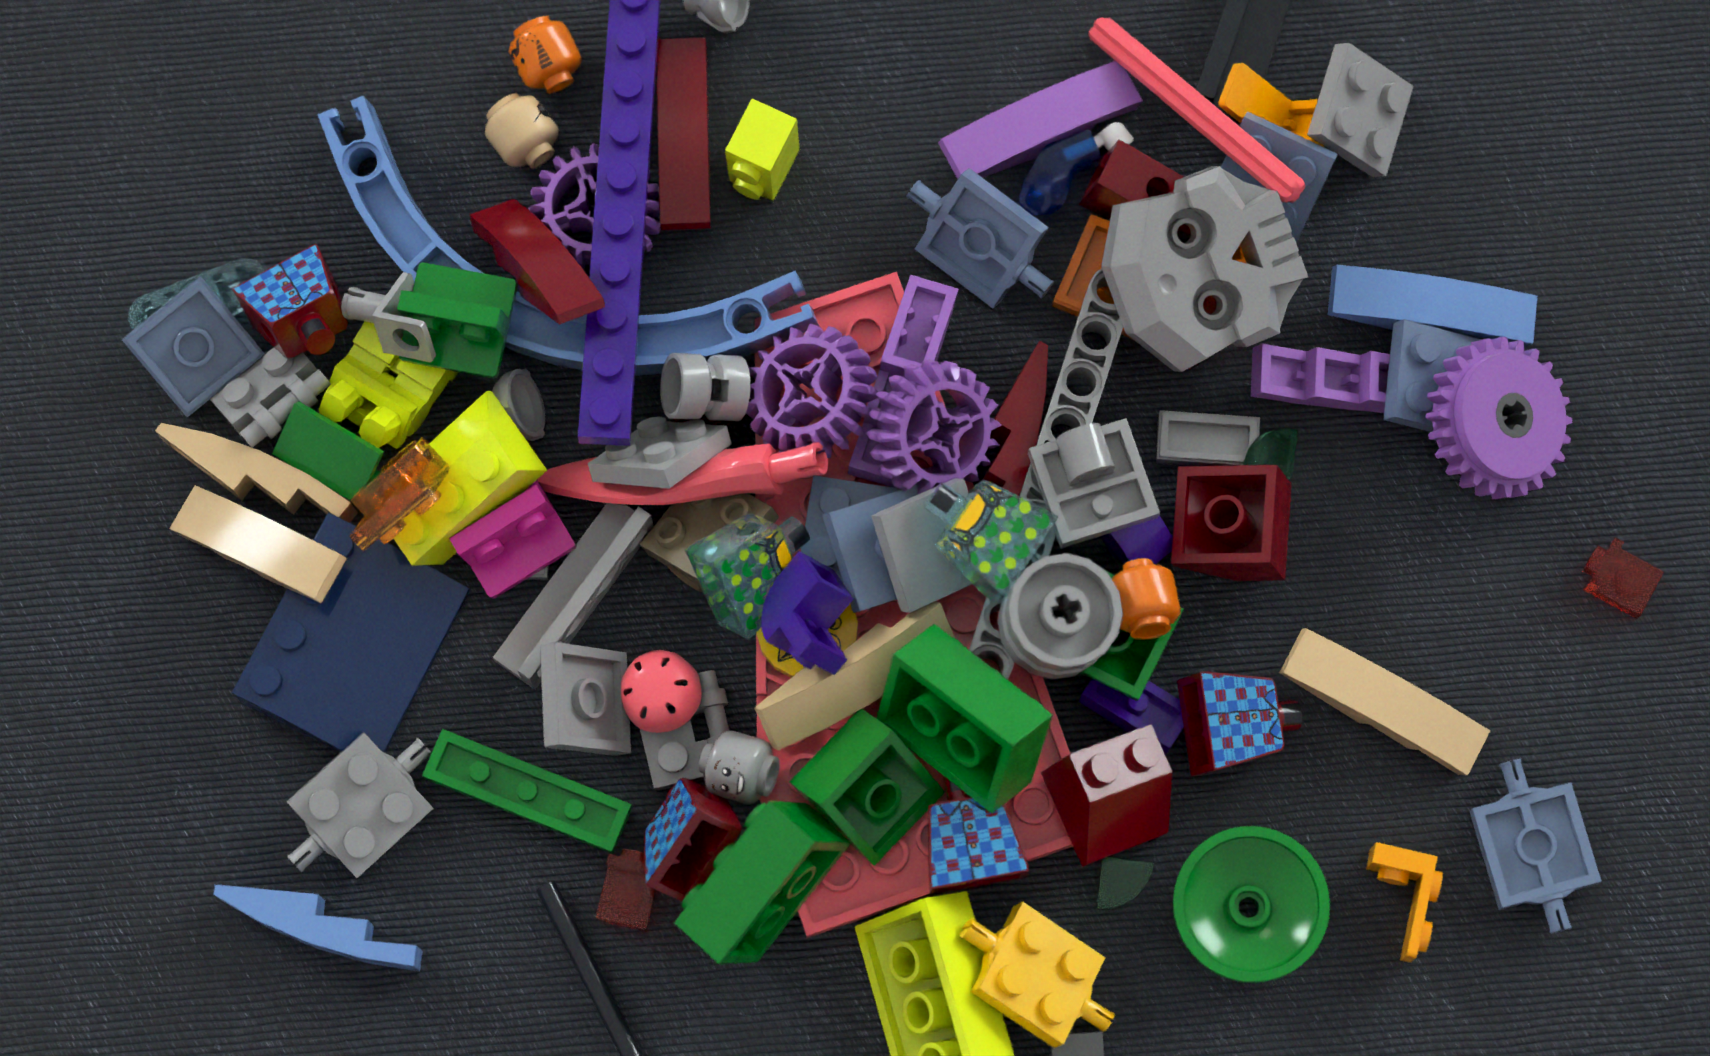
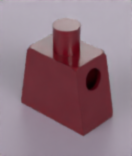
[1079,139,1191,235]

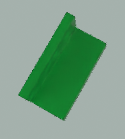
[272,401,385,504]

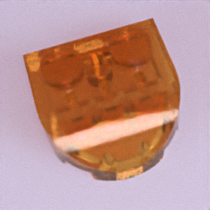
[349,437,449,551]

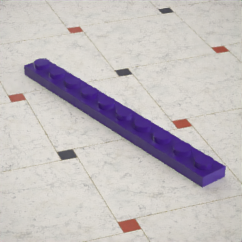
[578,0,661,446]

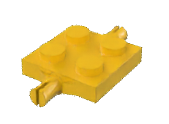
[960,902,1114,1048]

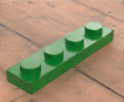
[422,729,633,854]

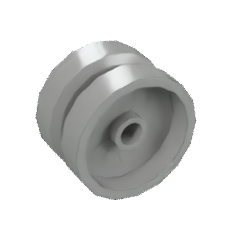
[997,553,1123,679]

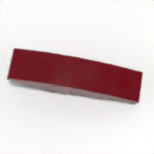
[657,38,711,230]
[469,199,605,324]
[978,341,1048,549]

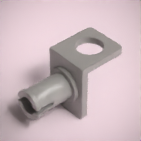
[341,272,436,362]

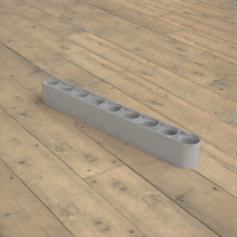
[969,268,1123,680]

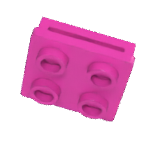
[449,480,576,599]

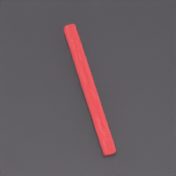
[1089,17,1305,203]

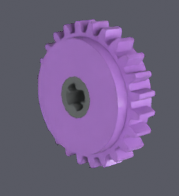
[1426,337,1572,499]

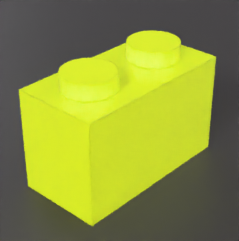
[725,98,799,201]

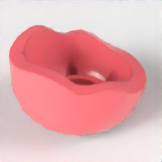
[621,650,702,733]

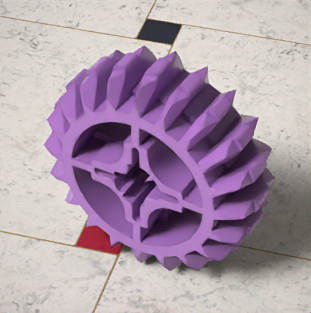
[528,143,661,270]
[746,324,878,459]
[865,360,1002,494]

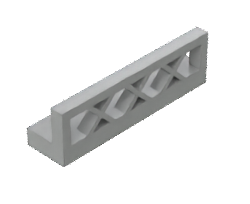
[492,503,654,690]

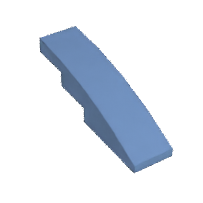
[1328,265,1537,347]
[214,885,422,971]

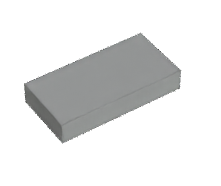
[1156,410,1260,466]

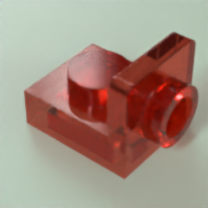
[1583,537,1664,619]
[595,849,657,932]

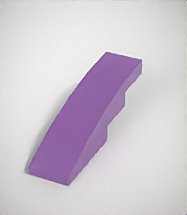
[938,61,1143,179]
[848,275,959,488]
[1251,343,1390,413]

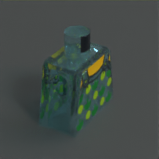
[924,480,1058,603]
[685,514,810,639]

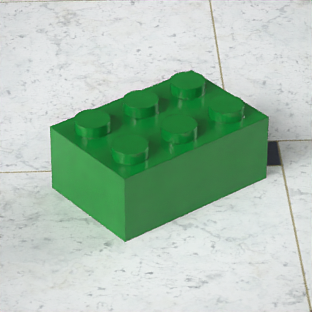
[876,624,1053,814]
[674,801,851,964]

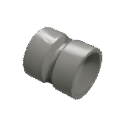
[660,353,750,421]

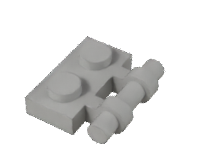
[210,348,331,448]
[631,670,729,792]

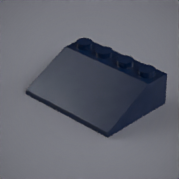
[232,512,470,753]

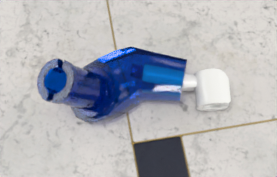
[1019,122,1134,215]

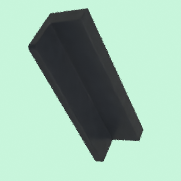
[1196,0,1291,124]

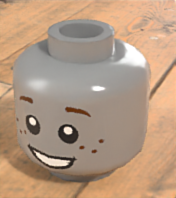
[699,730,780,805]

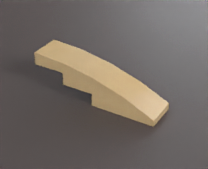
[155,423,357,523]
[169,485,347,603]
[754,601,955,750]
[1279,628,1490,776]

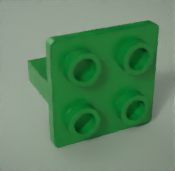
[397,262,518,379]

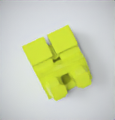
[319,322,459,449]

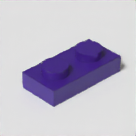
[1078,679,1184,756]

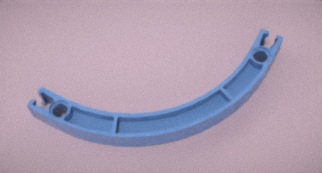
[317,96,820,376]

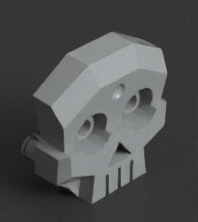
[1101,166,1308,372]

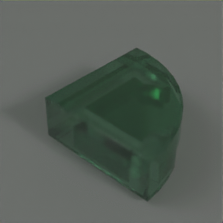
[1243,428,1298,479]
[1096,857,1154,910]

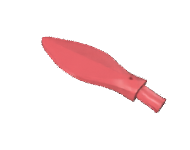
[537,442,828,505]

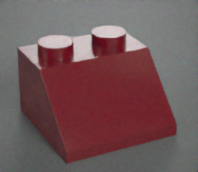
[1171,465,1292,581]
[1041,724,1172,867]

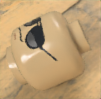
[485,93,559,169]

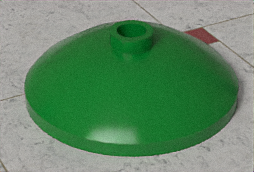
[1173,826,1330,983]

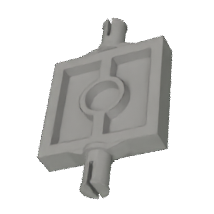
[287,732,434,878]

